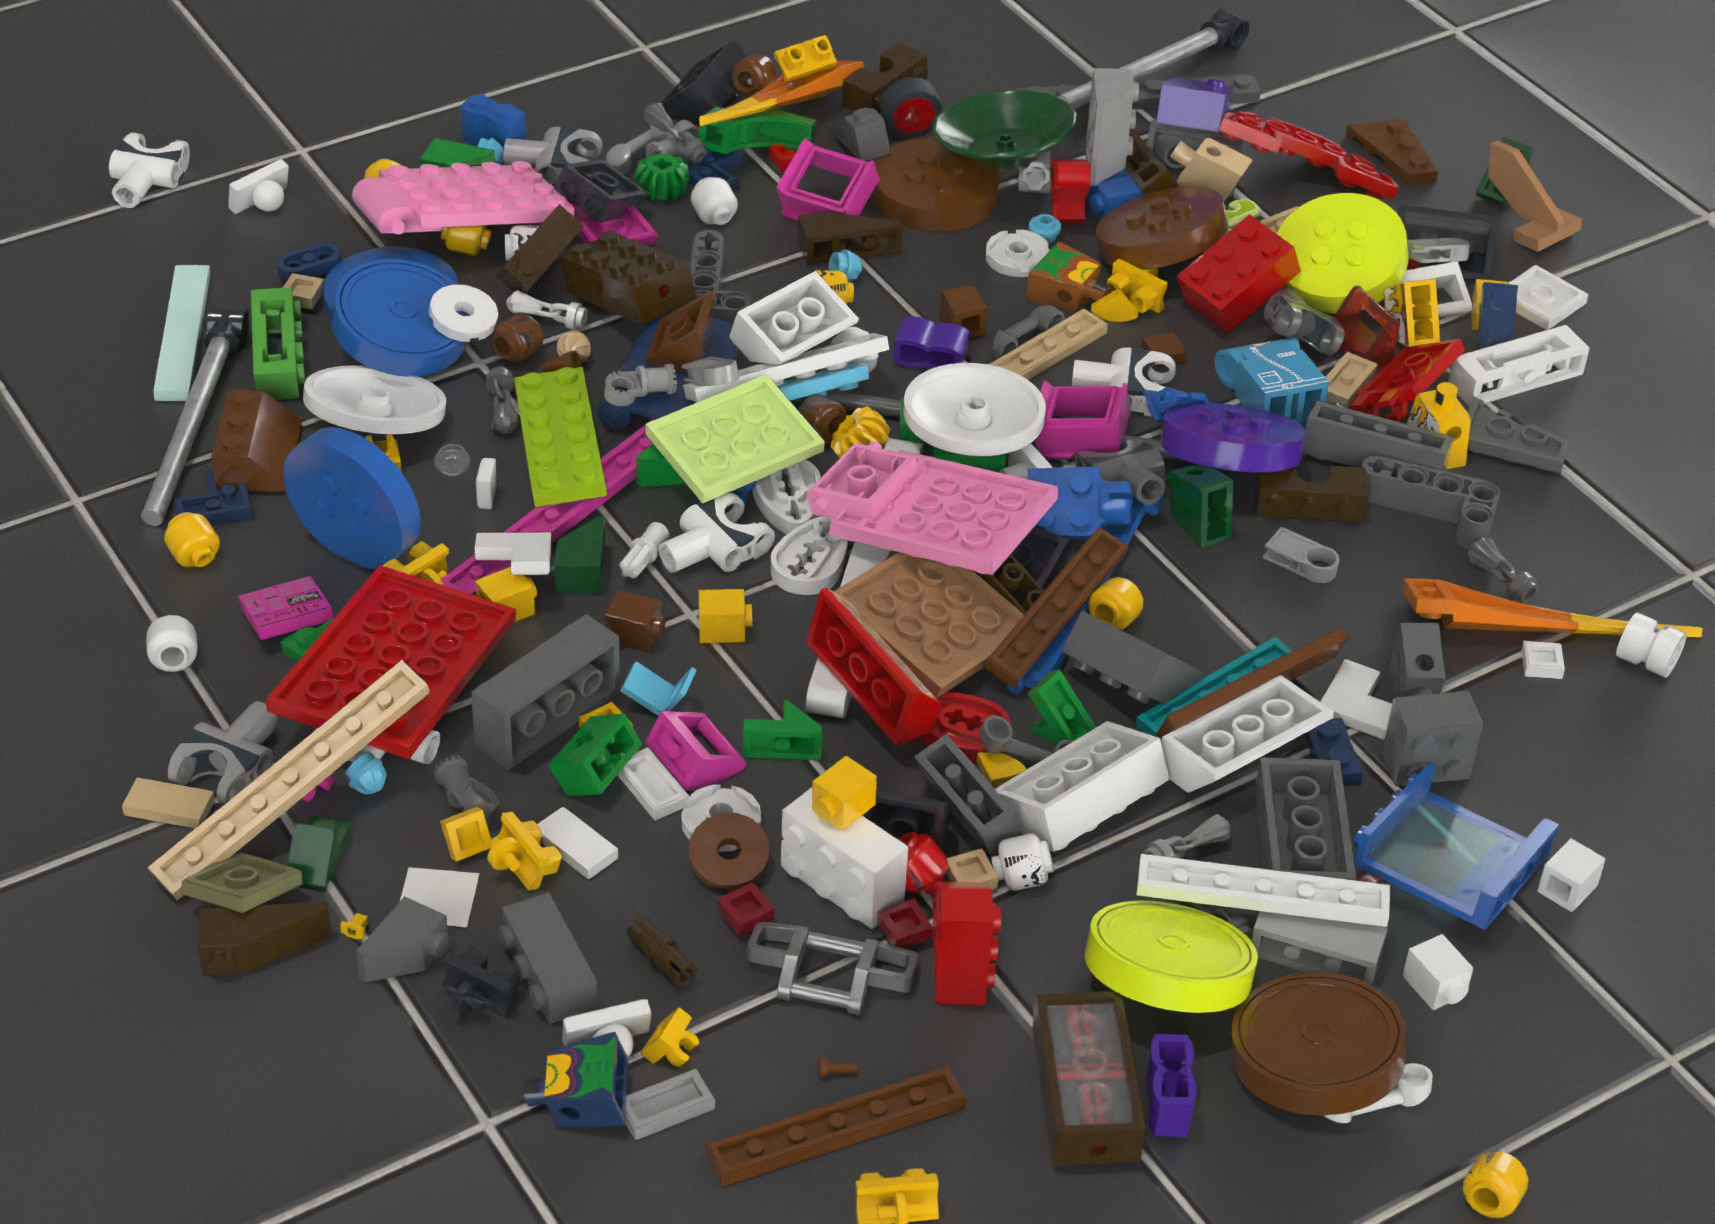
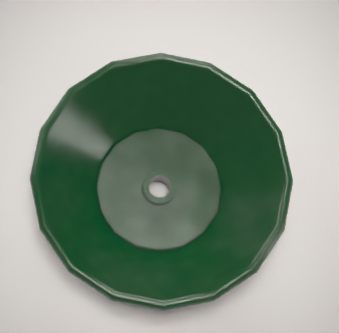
[932,90,1077,170]

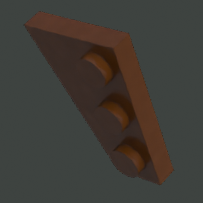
[1346,118,1439,184]

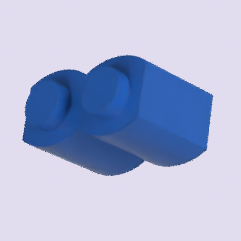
[460,94,526,148]

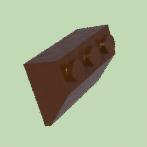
[211,389,302,492]

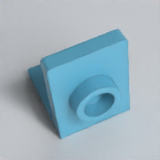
[620,662,697,716]

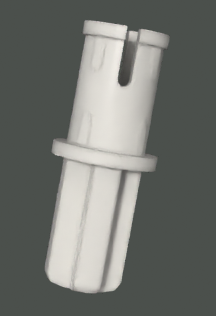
[619,522,669,579]

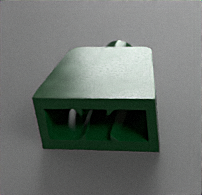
[1166,464,1233,548]

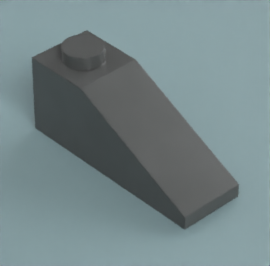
[829,108,891,161]

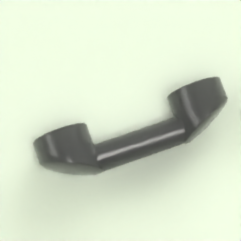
[992,305,1064,359]
[979,715,1073,763]

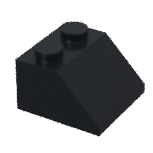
[862,789,951,852]

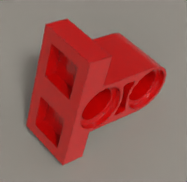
[1050,159,1090,224]

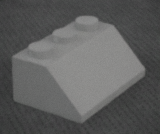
[1085,68,1139,186]

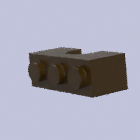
[842,42,928,114]
[1254,466,1368,523]

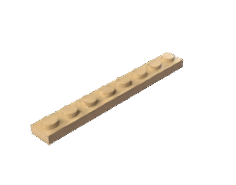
[148,660,430,901]

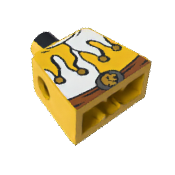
[1384,278,1440,347]
[1407,382,1471,470]

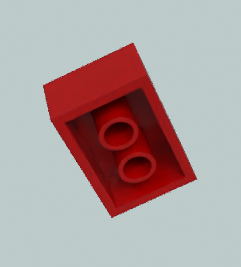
[1177,214,1301,333]

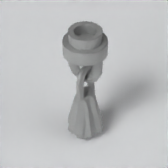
[1143,814,1231,859]

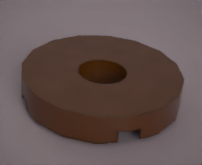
[689,813,769,891]

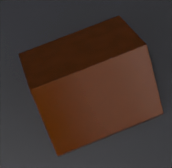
[645,291,715,373]

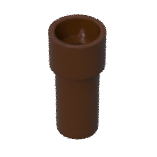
[542,350,581,373]

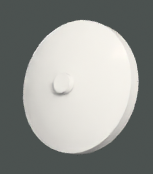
[903,363,1046,456]
[303,365,446,434]

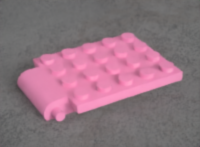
[352,161,575,235]
[807,441,1058,575]

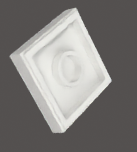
[1509,265,1589,330]

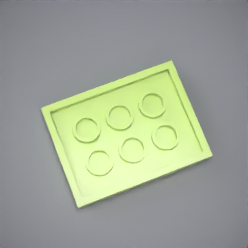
[645,374,825,503]

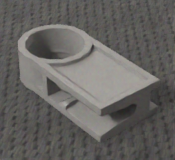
[1407,238,1470,263]
[681,356,740,386]
[1263,527,1340,583]

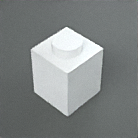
[1538,838,1606,912]
[1403,934,1473,1010]

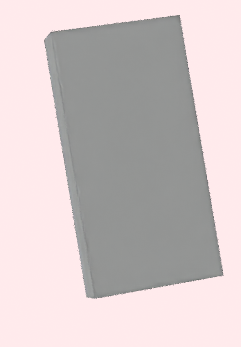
[625,1069,715,1141]

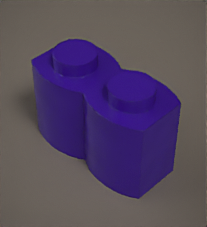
[893,317,969,370]
[1145,1034,1197,1137]

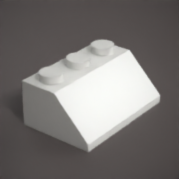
[729,271,859,365]

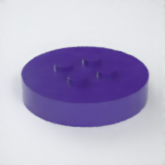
[1161,403,1306,472]

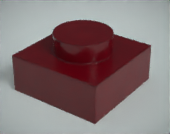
[717,882,775,936]
[877,899,933,948]

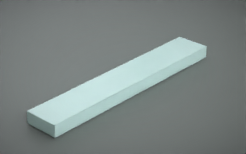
[153,265,210,401]

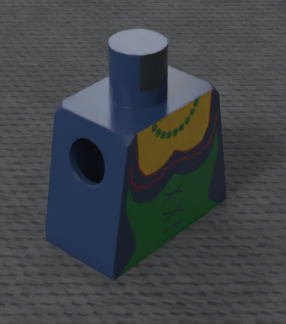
[523,1032,628,1127]

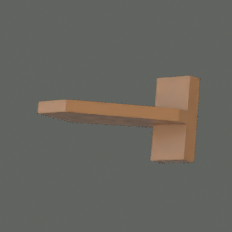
[1489,140,1582,252]

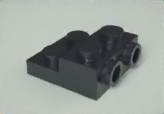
[555,159,649,222]

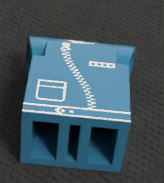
[1214,337,1329,425]

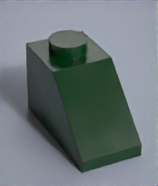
[548,517,606,594]

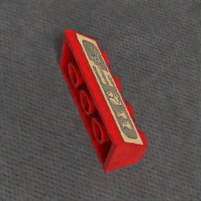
[806,587,941,746]

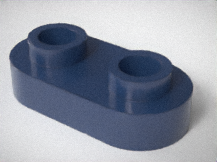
[277,242,342,282]

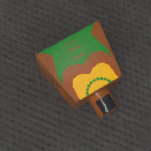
[1026,241,1111,312]

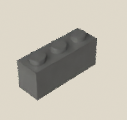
[914,734,1023,859]
[498,892,597,1024]

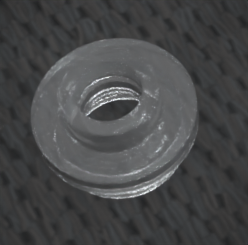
[434,444,471,476]

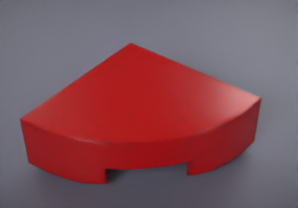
[769,144,810,172]

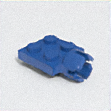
[1027,467,1133,541]

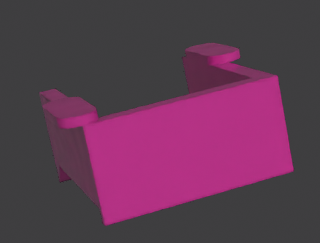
[776,138,880,221]
[1035,380,1131,459]

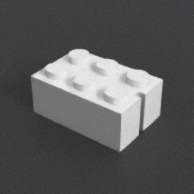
[781,787,908,929]

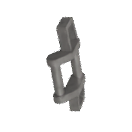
[746,922,919,1015]

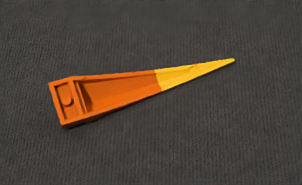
[699,60,864,126]
[1403,578,1703,638]

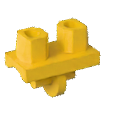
[773,35,837,82]
[1106,259,1168,313]
[383,541,449,585]
[487,812,562,891]
[856,1168,939,1224]

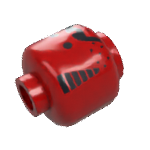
[898,832,949,894]

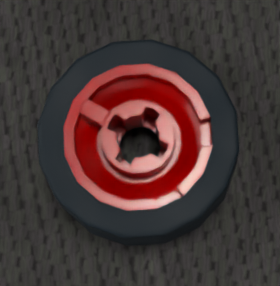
[880,77,942,138]

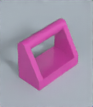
[645,711,747,791]

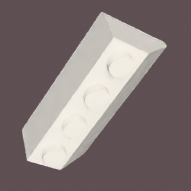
[1162,675,1334,793]
[995,721,1169,852]

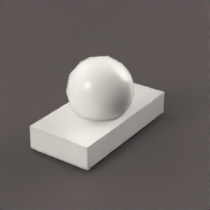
[228,159,289,214]
[562,999,651,1057]

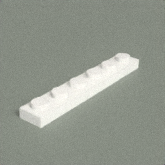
[683,333,890,402]
[1136,854,1390,927]

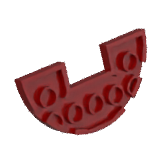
[1219,111,1399,200]

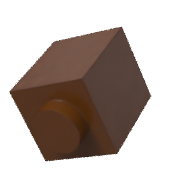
[940,285,987,338]
[605,590,666,652]

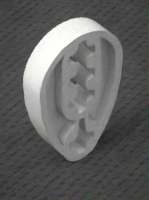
[752,460,821,535]
[771,516,848,595]

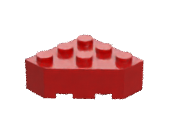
[932,881,1001,1005]

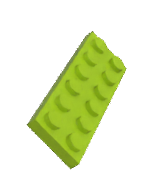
[514,367,607,508]

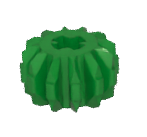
[635,152,689,202]

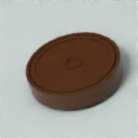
[871,137,1000,232]
[1096,186,1229,270]
[1231,972,1406,1116]

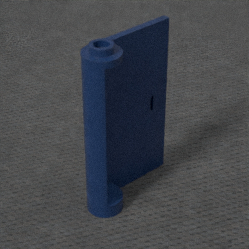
[597,308,740,429]

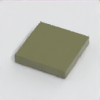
[182,852,302,913]

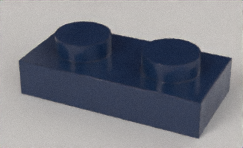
[1476,282,1518,350]
[1303,718,1363,785]

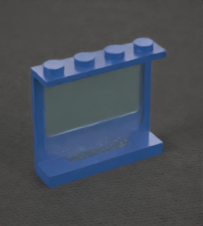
[1353,763,1559,930]

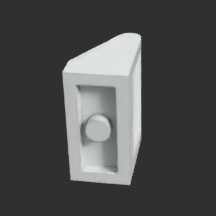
[1400,261,1472,318]

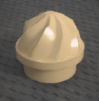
[557,331,591,363]

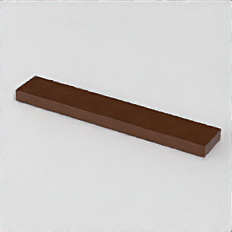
[983,527,1129,689]
[1156,628,1349,743]
[705,1066,966,1187]

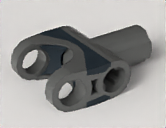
[1264,287,1345,357]
[1075,438,1165,505]

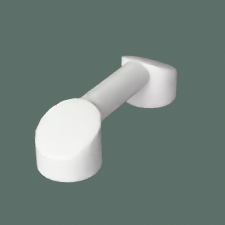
[1326,1063,1433,1123]

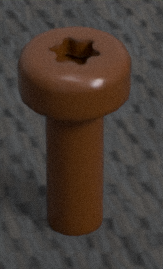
[817,1057,857,1078]

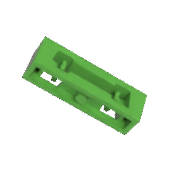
[251,287,305,400]

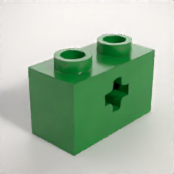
[548,713,643,796]

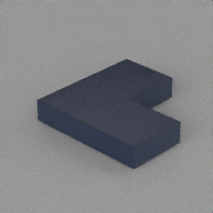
[683,149,743,192]
[174,469,254,526]

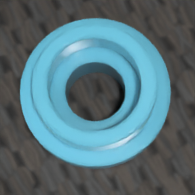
[1029,214,1061,243]

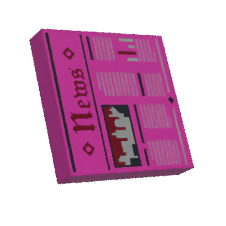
[238,576,334,640]

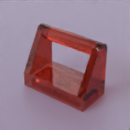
[1333,285,1400,369]

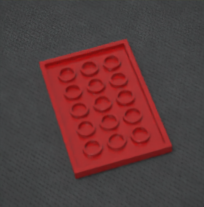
[266,565,516,759]

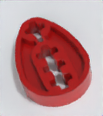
[917,692,1011,763]

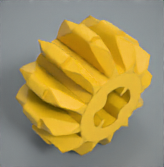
[830,406,891,459]

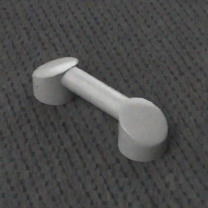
[606,125,670,175]

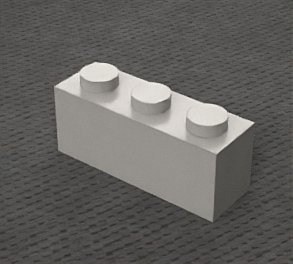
[1251,911,1388,985]

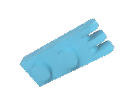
[777,362,869,401]

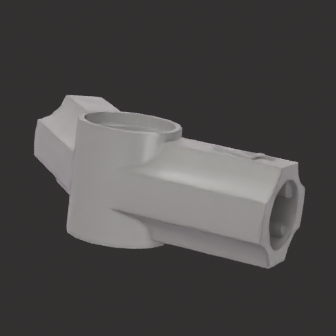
[1018,150,1051,194]

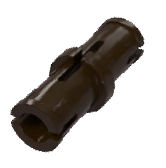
[627,916,697,987]

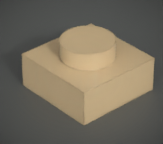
[283,273,324,309]
[945,849,998,889]

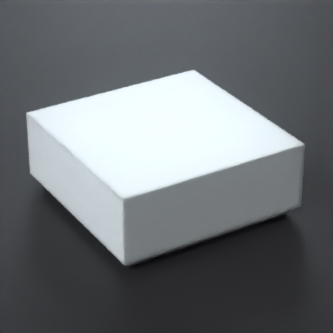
[476,458,497,509]
[1521,641,1565,679]

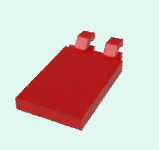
[1350,339,1465,422]

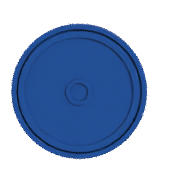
[331,259,470,377]
[283,427,421,569]

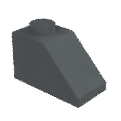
[356,896,450,982]

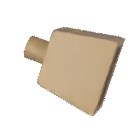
[1170,138,1253,202]

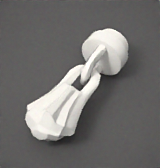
[506,290,588,330]

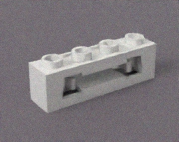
[1448,325,1589,407]

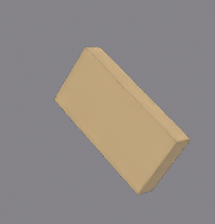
[122,777,215,828]

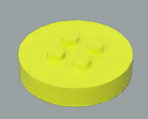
[1277,193,1409,314]
[1084,901,1258,1013]

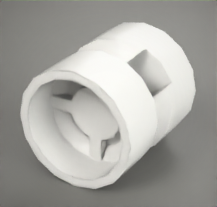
[1616,612,1687,678]

